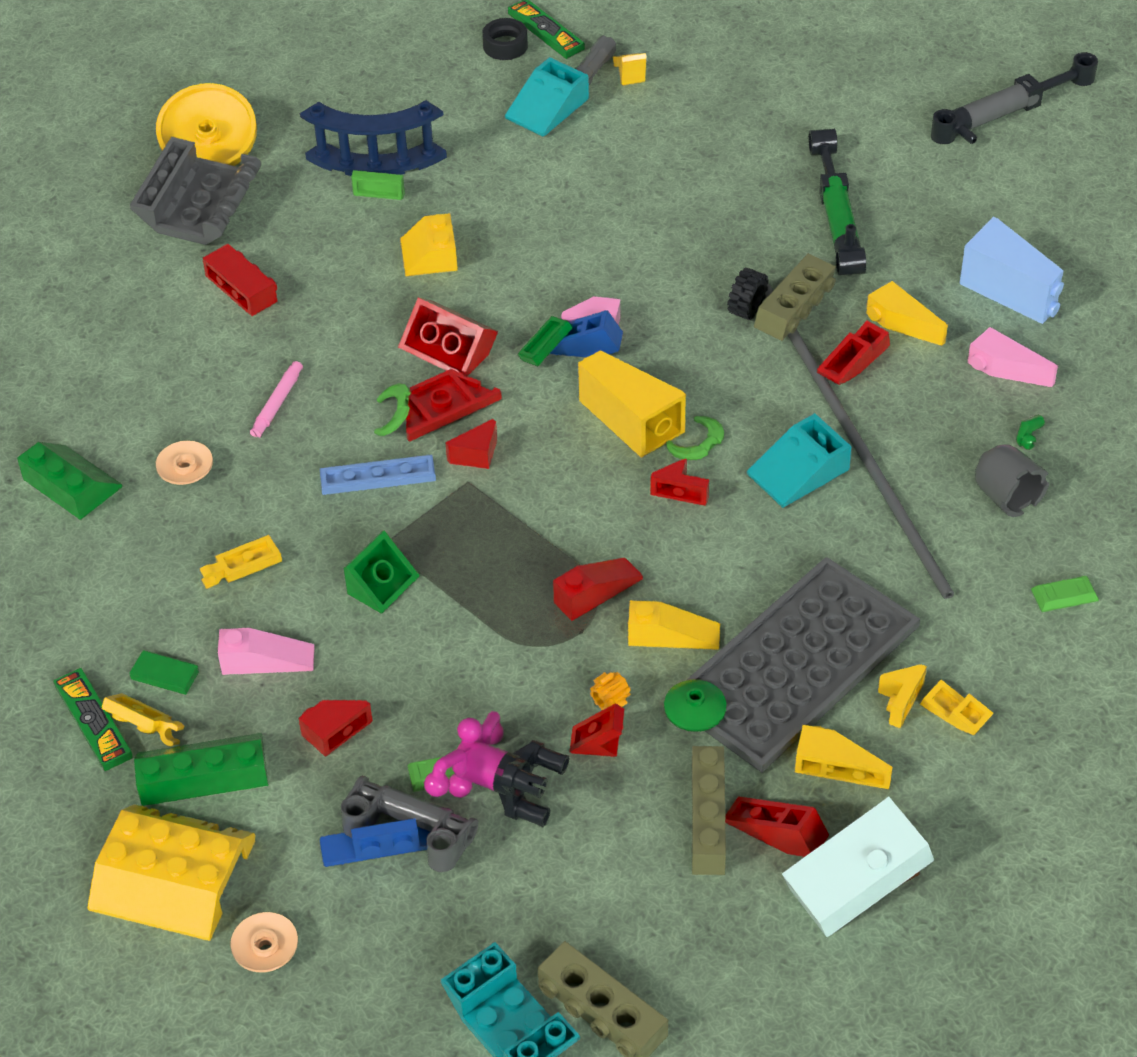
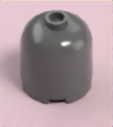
[975,444,1049,517]

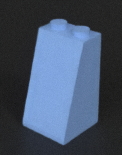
[960,217,1064,324]

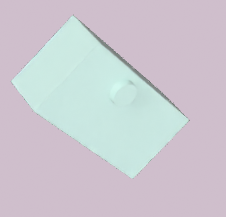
[782,797,934,937]

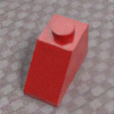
[298,700,373,757]

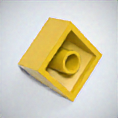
[400,213,458,276]

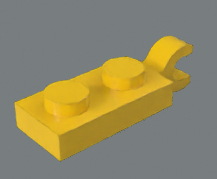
[200,535,282,589]
[101,693,185,746]

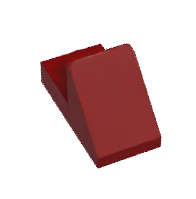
[650,458,709,506]
[569,703,625,757]

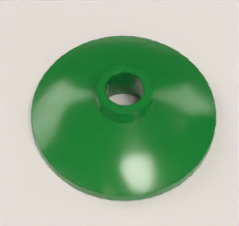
[664,679,726,732]

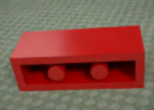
[202,244,278,316]

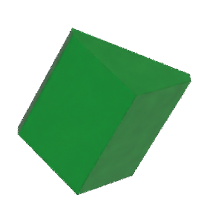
[343,530,420,613]

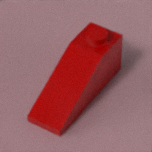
[553,557,643,621]
[725,796,829,857]

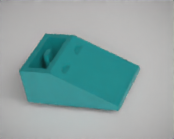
[505,57,589,137]
[747,413,852,508]

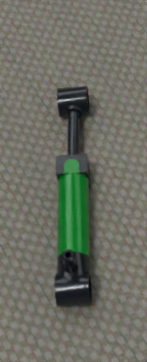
[808,128,866,275]

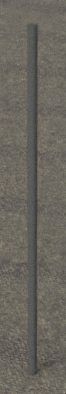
[765,283,954,599]

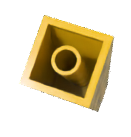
[578,350,686,458]

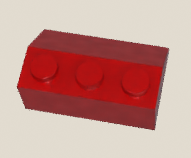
[398,297,499,377]

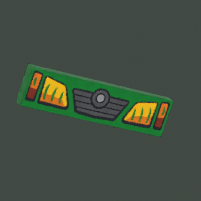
[508,0,585,59]
[53,668,133,772]

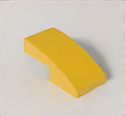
[920,680,994,735]

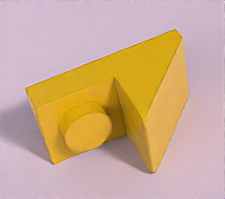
[613,53,646,85]
[878,664,927,728]

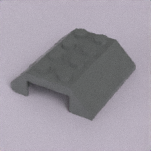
[130,137,261,245]

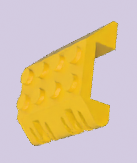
[87,804,255,941]

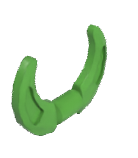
[374,383,411,436]
[666,416,724,460]

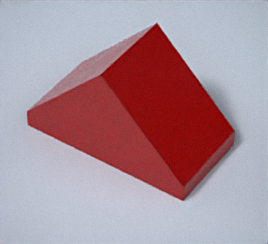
[445,419,497,469]

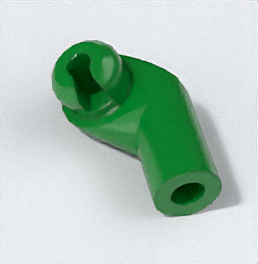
[1016,414,1045,450]

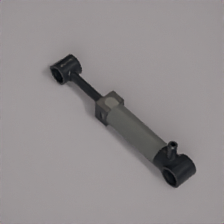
[931,52,1098,144]

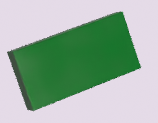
[517,316,573,367]
[129,650,199,695]

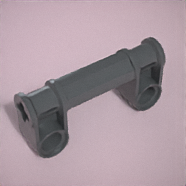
[341,775,478,872]

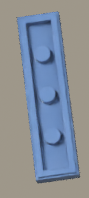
[320,455,436,495]

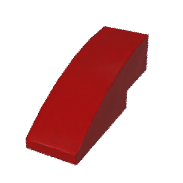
[817,320,890,385]

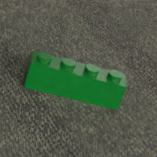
[134,733,268,806]

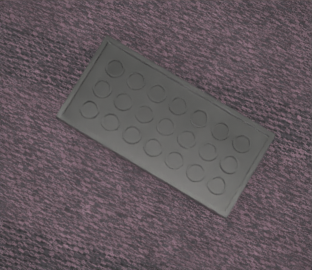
[687,557,920,773]

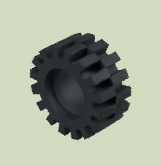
[727,267,769,320]

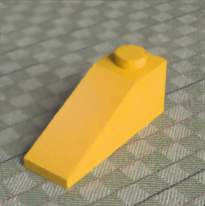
[866,281,948,346]
[628,600,720,650]
[795,725,893,789]

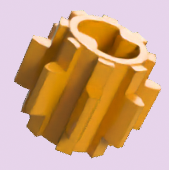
[590,672,631,710]

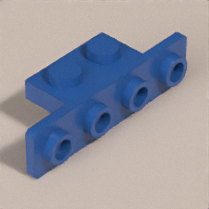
[320,818,430,867]

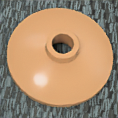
[156,441,213,485]
[231,912,298,973]

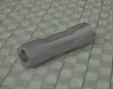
[574,35,617,85]

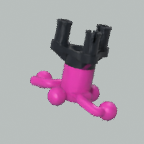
[424,711,570,828]

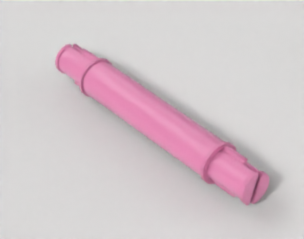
[250,361,303,438]

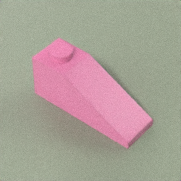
[968,327,1058,387]
[218,628,314,675]

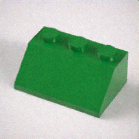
[17,442,123,520]

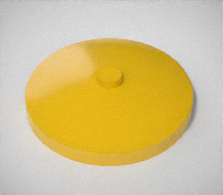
[156,83,257,166]

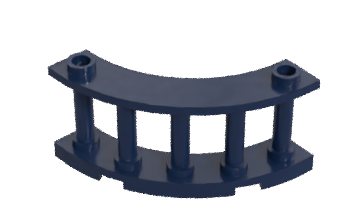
[300,100,447,176]

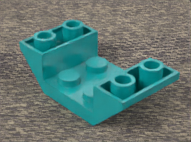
[441,942,580,1057]

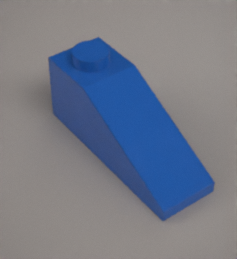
[550,310,623,357]

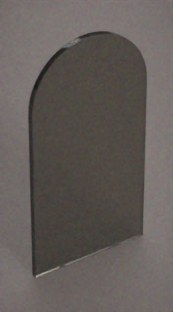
[391,482,598,647]

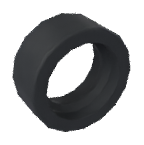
[482,18,528,60]

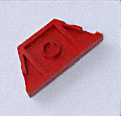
[406,369,502,442]

